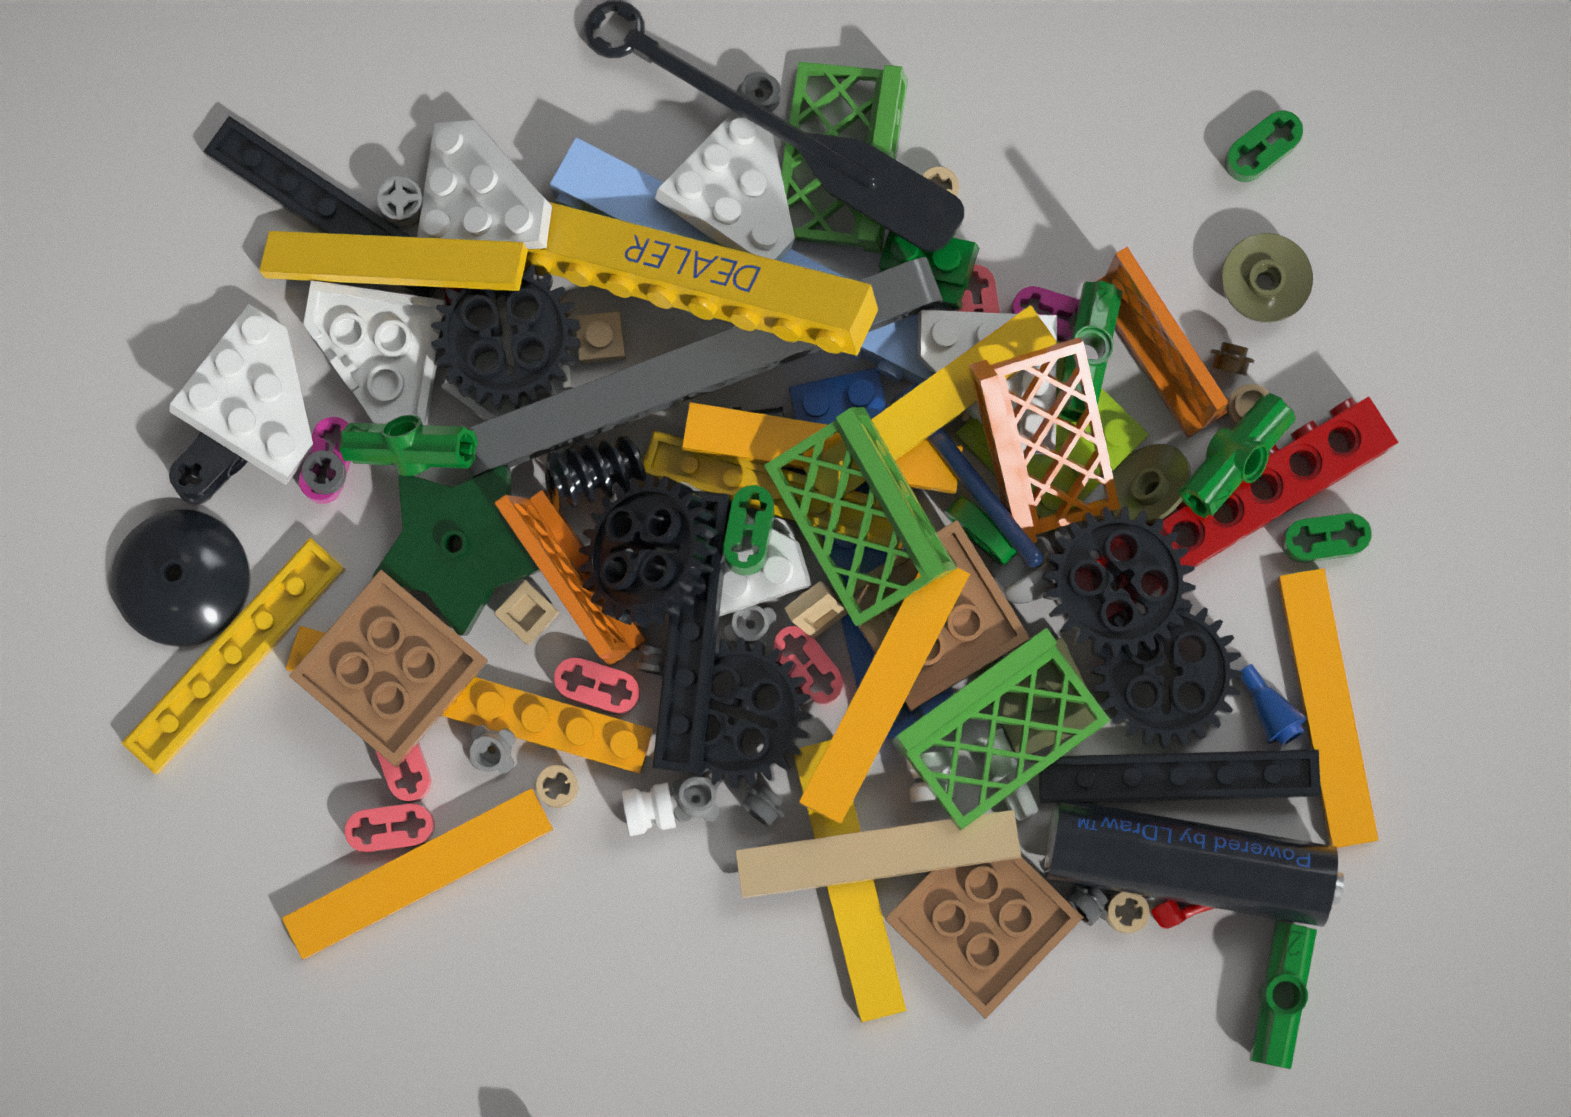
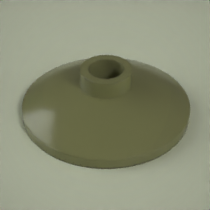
[1222,233,1313,323]
[1111,444,1191,525]

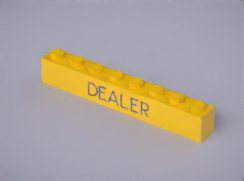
[525,202,878,356]

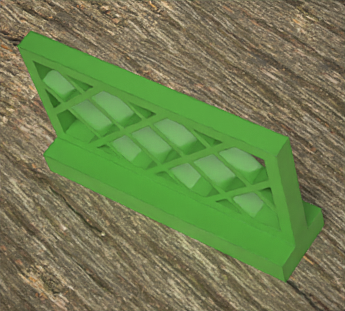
[781,62,908,253]
[764,407,957,626]
[891,628,1111,831]

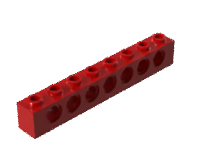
[1075,396,1399,620]

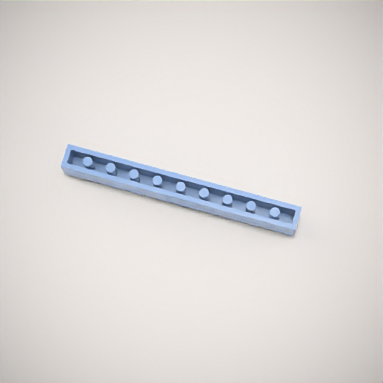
[550,137,934,385]

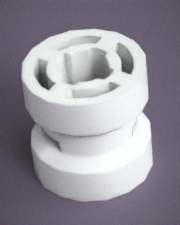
[906,751,957,804]
[622,782,676,836]

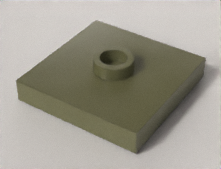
[991,637,1095,760]

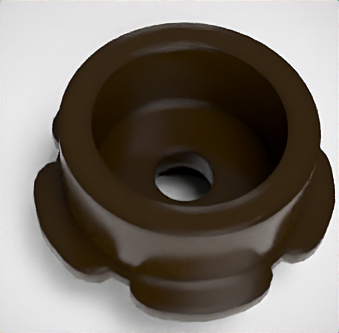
[1210,342,1255,376]

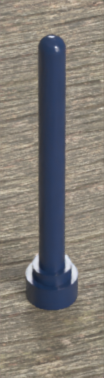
[890,383,1043,567]

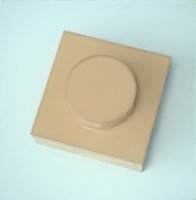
[575,311,626,364]
[494,580,560,647]
[784,581,848,639]

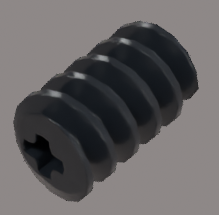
[545,436,647,511]

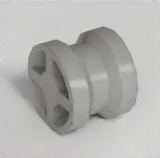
[377,176,423,229]

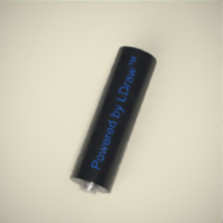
[1045,798,1344,927]

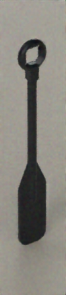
[584,0,965,252]

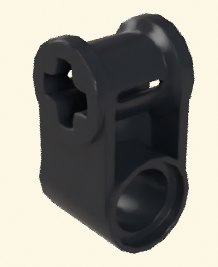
[169,432,248,505]

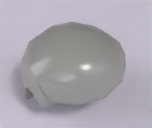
[989,537,1056,604]

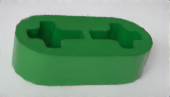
[1225,110,1303,182]
[724,485,775,576]
[944,495,1018,567]
[1282,513,1372,563]

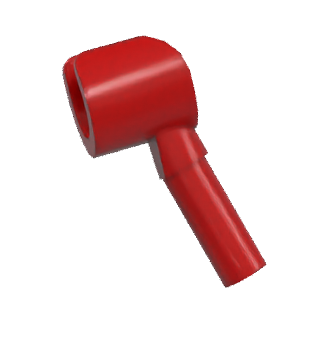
[1151,900,1215,929]

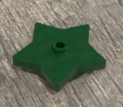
[372,465,541,636]

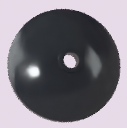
[111,510,251,647]

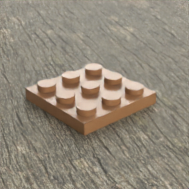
[853,520,1030,712]
[289,570,488,768]
[884,857,1084,1019]

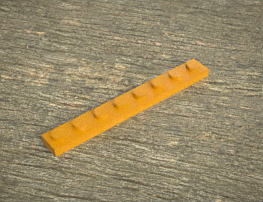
[285,625,654,775]

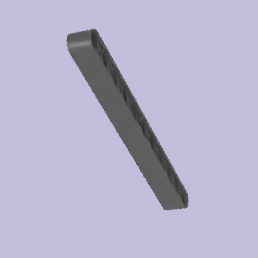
[467,257,944,478]

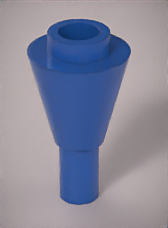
[1240,664,1307,746]

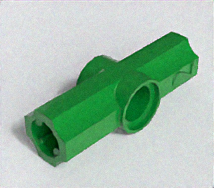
[1057,280,1123,423]
[1179,393,1296,518]
[339,414,478,476]
[1249,921,1317,1069]

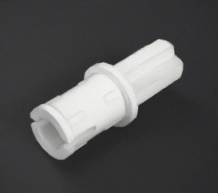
[975,728,1038,822]

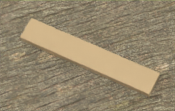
[735,810,1021,899]

